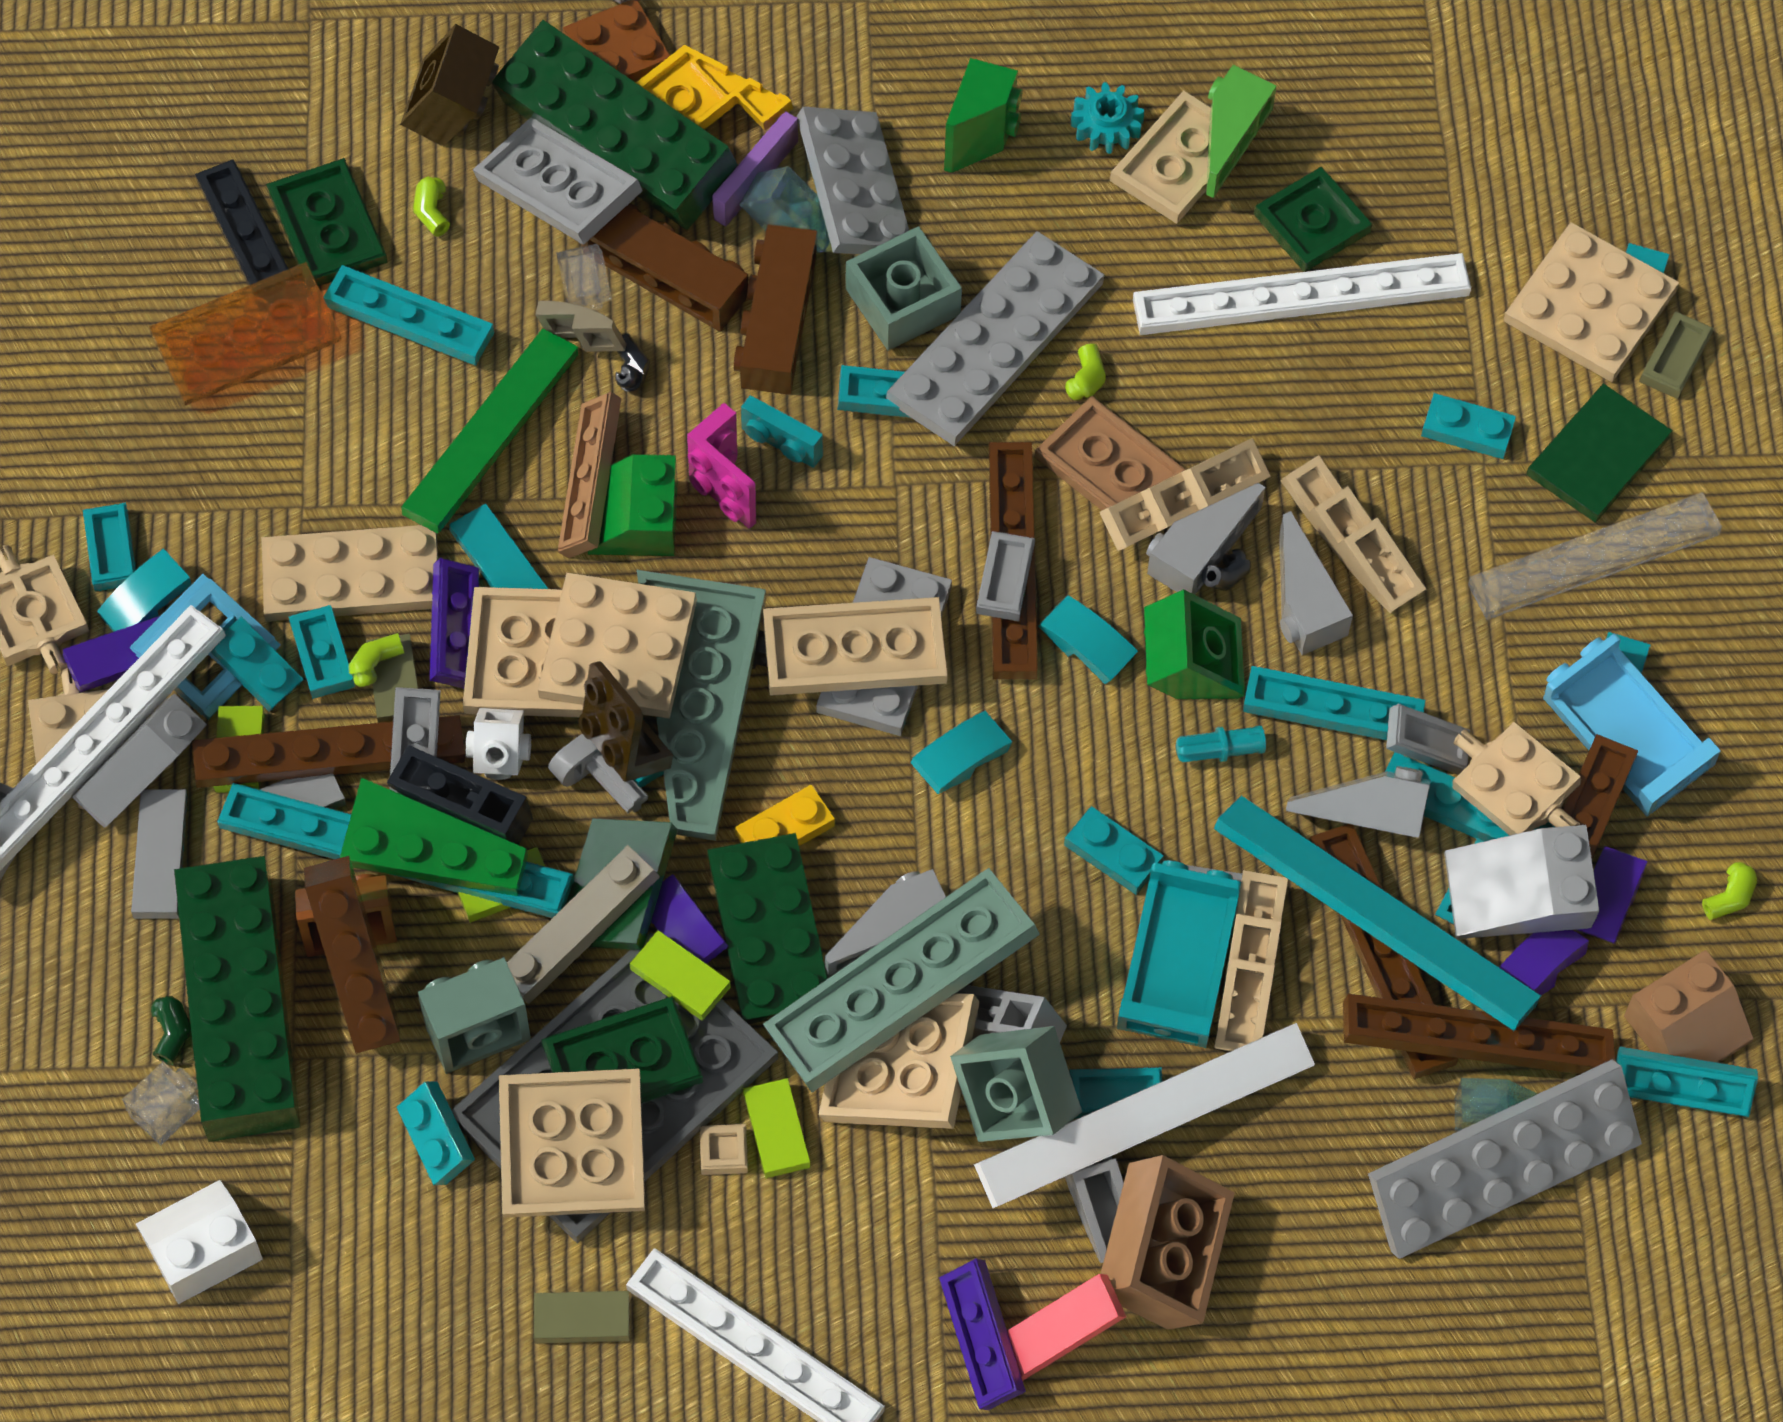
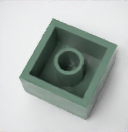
[846,226,962,351]
[418,957,531,1074]
[950,1026,1082,1142]

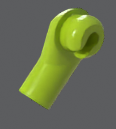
[413,176,450,237]
[1065,344,1106,401]

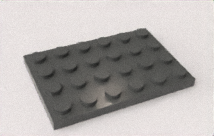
[452,932,778,1243]

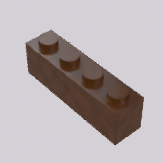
[582,203,748,332]
[733,224,817,395]
[304,856,401,1054]

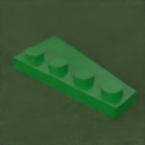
[340,777,528,896]

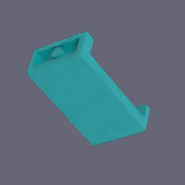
[1117,860,1242,1048]

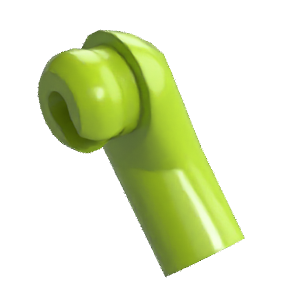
[349,633,404,687]
[1702,862,1757,920]

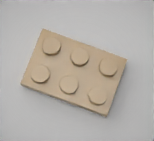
[1110,91,1211,224]

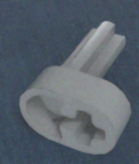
[548,734,648,814]

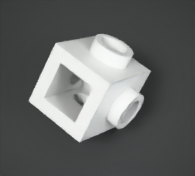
[466,708,531,780]

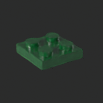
[1254,166,1372,272]

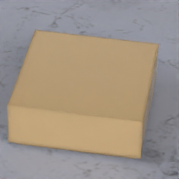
[700,1124,748,1175]

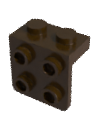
[579,661,673,782]

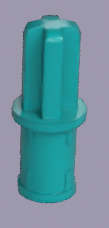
[1176,725,1266,762]

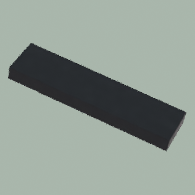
[195,159,299,309]

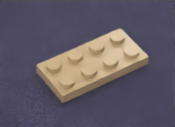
[261,525,438,622]
[763,597,947,695]

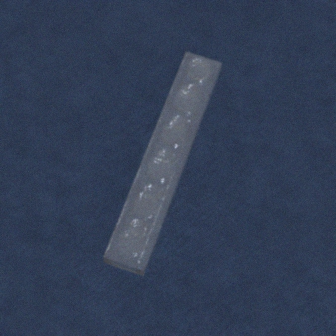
[1468,492,1722,620]

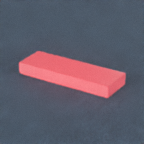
[1007,1274,1126,1381]

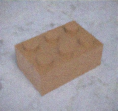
[1101,1155,1235,1330]

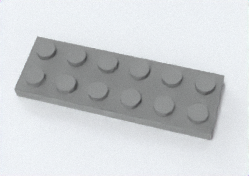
[886,231,1104,446]
[1368,1059,1642,1259]

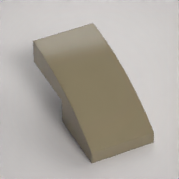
[535,300,626,352]

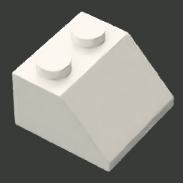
[136,1180,263,1304]

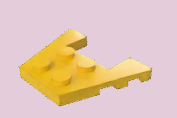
[636,45,794,131]

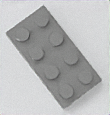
[796,107,909,254]
[473,117,643,245]
[816,557,952,736]

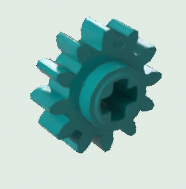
[1071,82,1144,154]

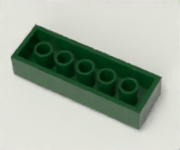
[492,20,738,230]
[174,856,301,1142]

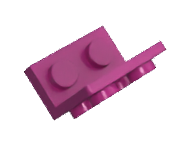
[687,403,756,529]

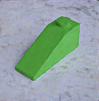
[1206,65,1277,198]

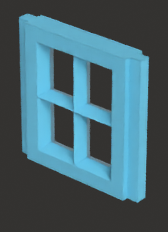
[130,574,281,720]

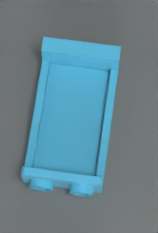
[1543,633,1721,817]

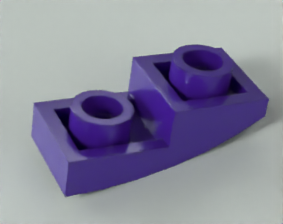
[1574,846,1648,945]
[651,874,728,964]
[1499,930,1589,996]

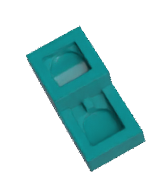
[97,548,192,632]
[1038,595,1138,684]
[910,711,1013,794]

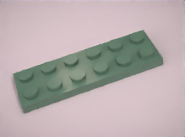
[763,868,1040,1093]

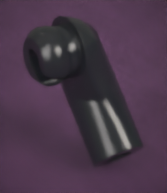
[615,333,650,392]
[1202,549,1251,591]

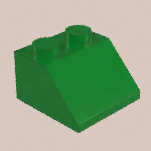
[944,58,1023,173]
[587,454,678,556]
[1144,589,1245,699]

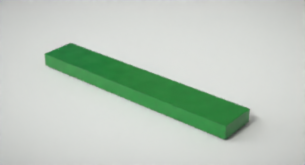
[401,328,578,534]

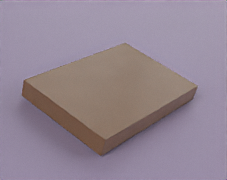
[1035,396,1186,510]

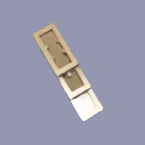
[1099,438,1271,551]
[1281,455,1426,613]
[1214,870,1288,1051]

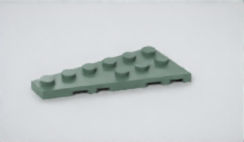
[637,570,767,841]

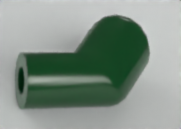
[151,996,191,1065]

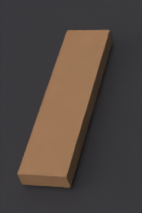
[558,392,622,558]

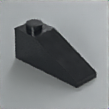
[387,745,533,845]

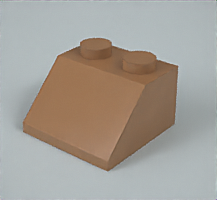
[1624,950,1754,1063]

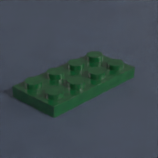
[707,833,827,1024]

